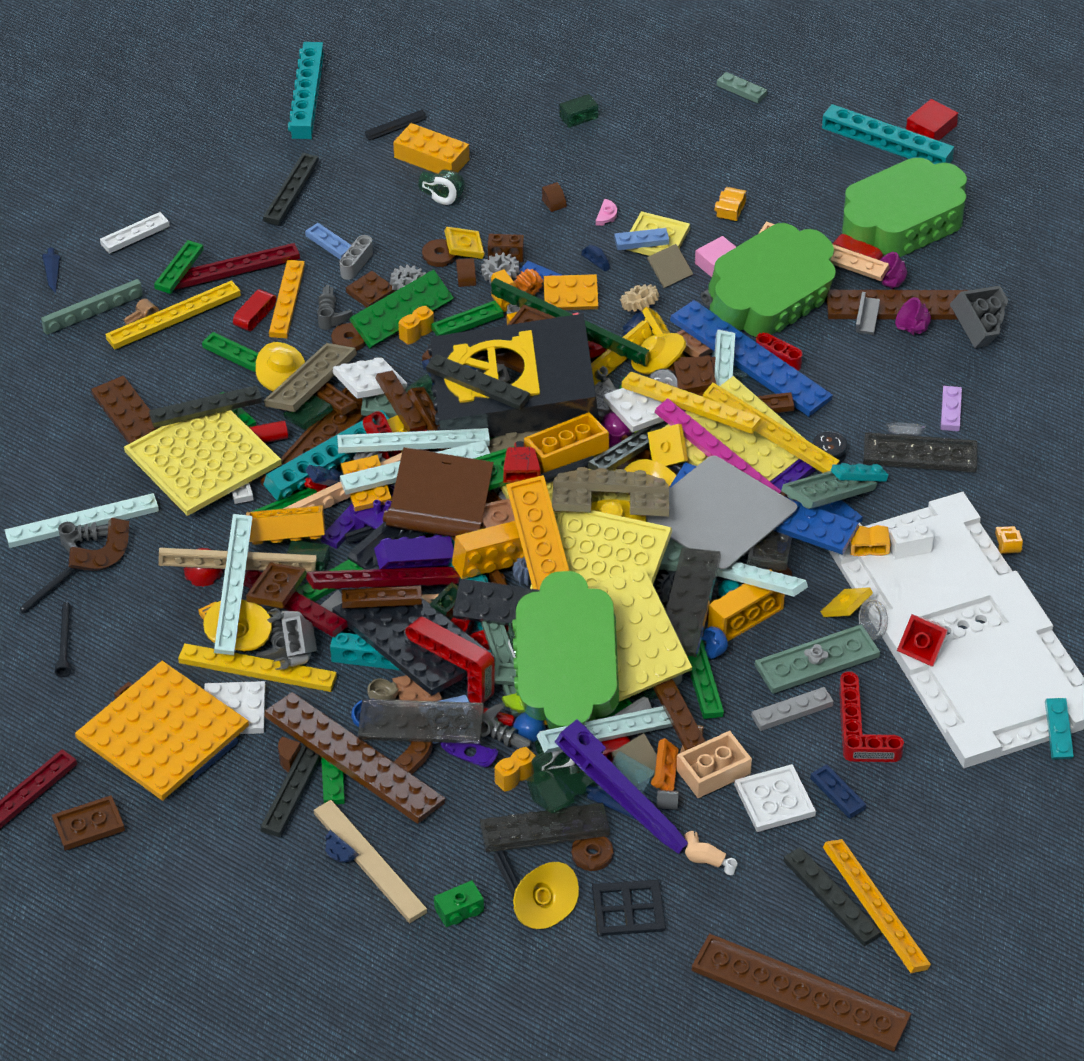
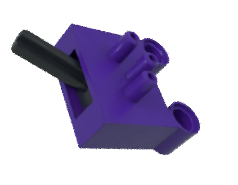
[344,484,395,543]

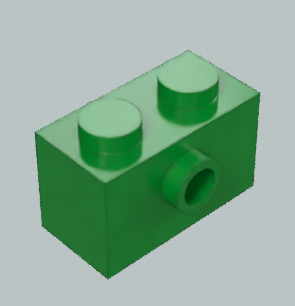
[434,880,484,927]

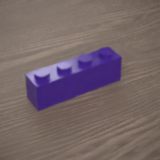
[374,535,454,569]

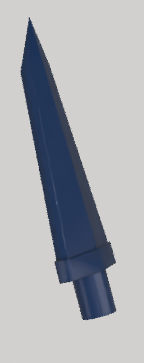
[42,247,60,293]
[623,304,654,336]
[582,783,637,820]

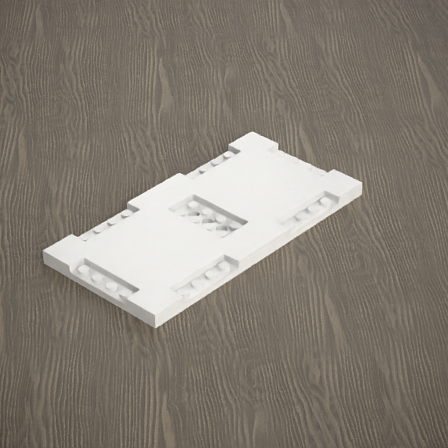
[828,492,1084,769]

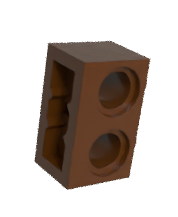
[488,234,524,262]

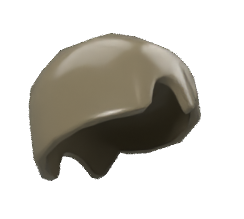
[367,678,399,706]

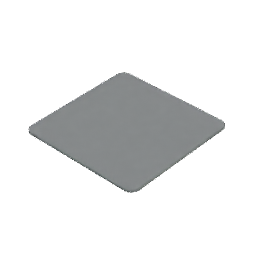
[646,456,797,569]

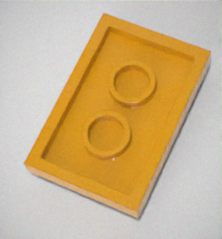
[544,274,598,310]
[341,455,392,512]

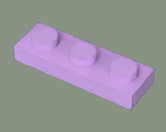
[941,386,962,431]

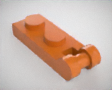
[651,738,678,791]

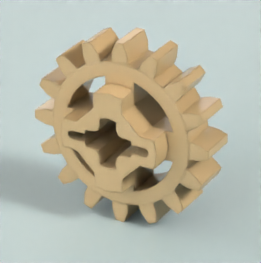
[620,284,660,312]

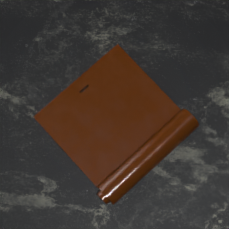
[383,447,494,538]

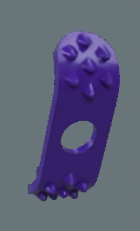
[441,731,498,767]

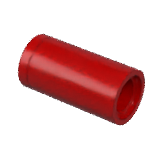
[249,420,288,443]

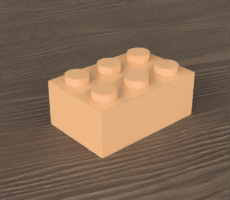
[676,731,752,798]

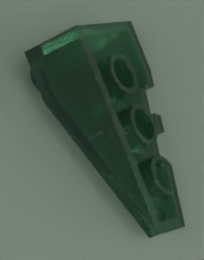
[526,765,596,813]

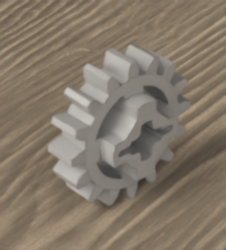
[481,253,520,283]
[390,265,426,290]

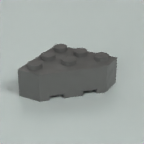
[950,286,1008,348]

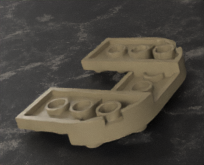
[552,467,669,517]

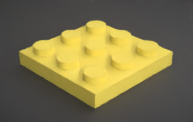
[626,211,690,256]

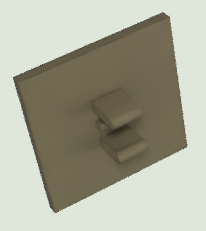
[647,244,693,288]
[611,733,657,787]

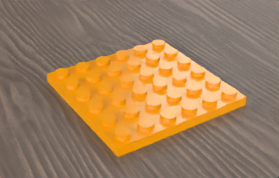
[75,661,249,801]

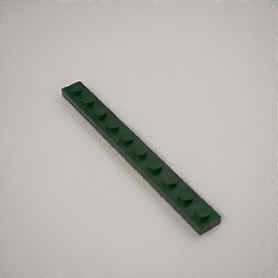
[491,278,649,366]

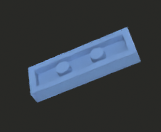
[305,223,351,259]
[614,228,669,250]

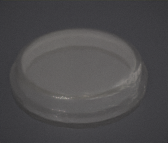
[886,422,926,435]
[859,599,888,641]

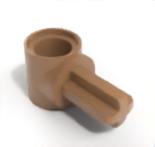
[124,299,159,325]

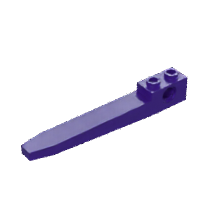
[555,719,688,854]

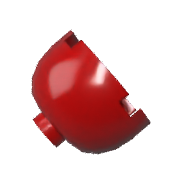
[183,548,223,587]

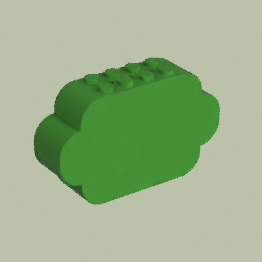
[842,158,967,257]
[708,223,835,337]
[512,571,619,729]

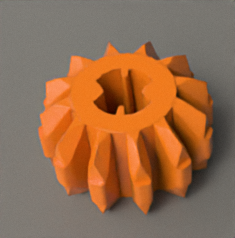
[514,268,543,296]

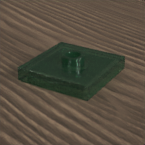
[283,395,333,430]

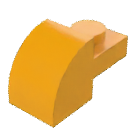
[995,526,1023,554]

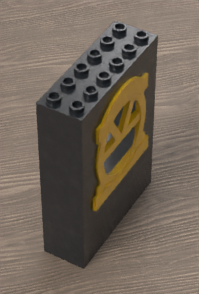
[428,313,600,438]

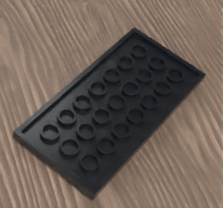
[332,586,494,696]

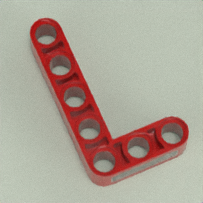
[405,617,495,706]
[839,672,904,762]

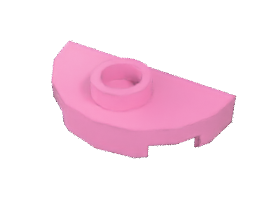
[596,199,617,226]

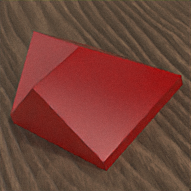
[897,614,948,667]

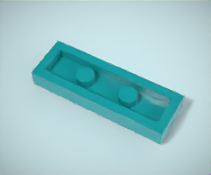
[831,463,889,481]
[1045,698,1074,760]

